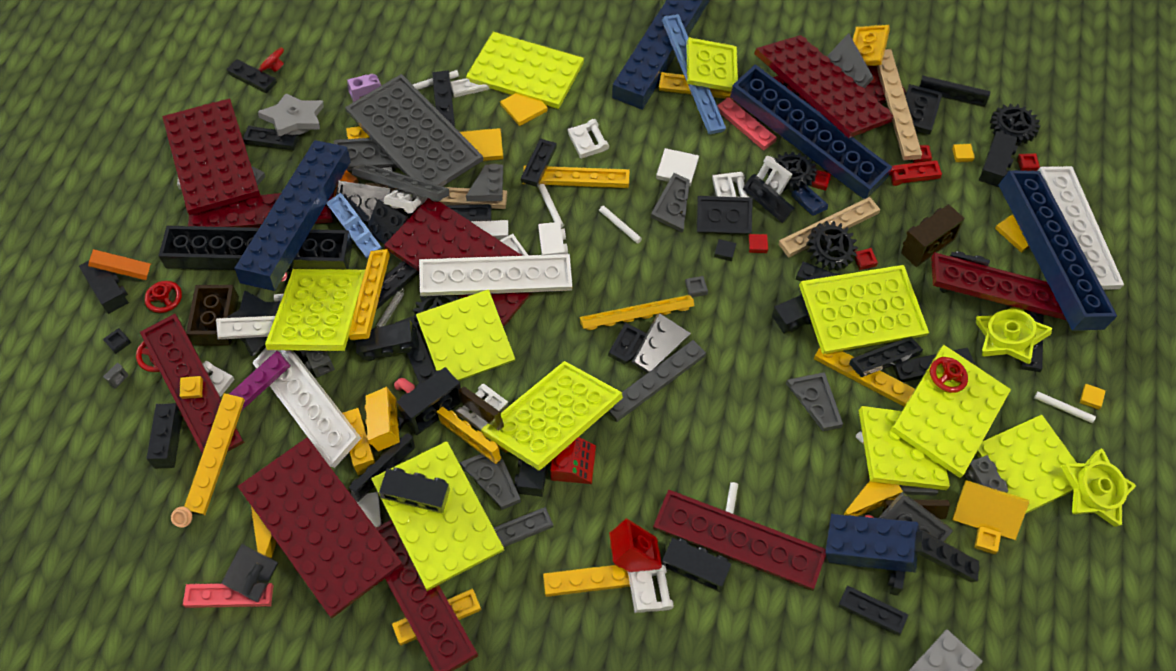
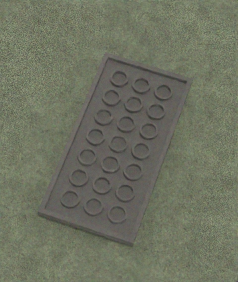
[345,74,483,186]

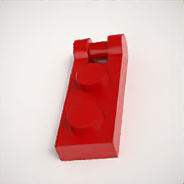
[889,160,942,186]

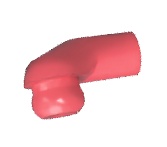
[394,378,415,393]

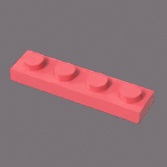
[717,97,777,151]
[183,583,274,608]

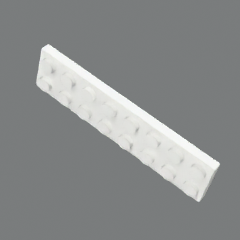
[1038,166,1124,290]
[419,254,572,296]
[253,348,361,468]

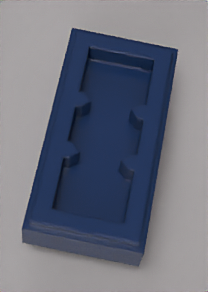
[791,186,828,216]

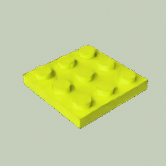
[686,38,738,92]

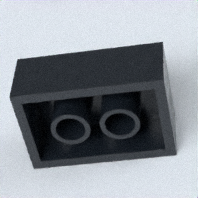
[397,367,462,436]

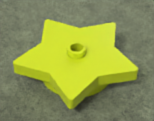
[976,306,1052,364]
[1061,448,1136,527]

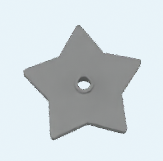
[258,94,324,136]

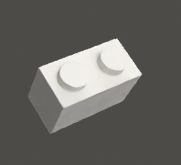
[538,222,568,255]

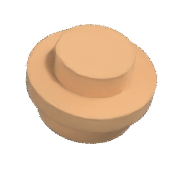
[171,506,192,528]

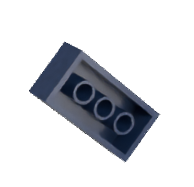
[825,514,920,573]

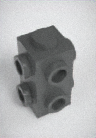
[300,350,335,377]
[965,455,1009,493]

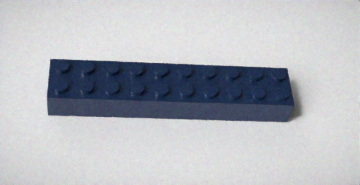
[612,0,710,110]
[730,64,892,199]
[235,140,351,291]
[999,170,1117,331]

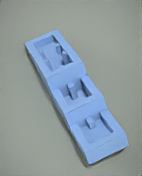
[327,193,383,259]

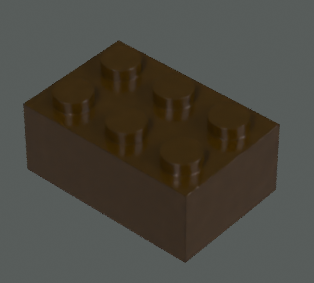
[901,204,965,267]
[186,285,239,346]

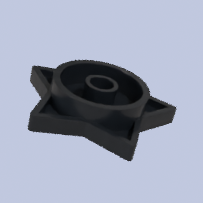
[226,291,281,356]

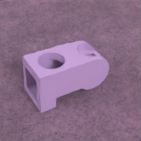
[347,74,382,102]

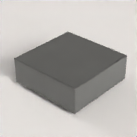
[685,276,708,298]
[103,363,129,389]

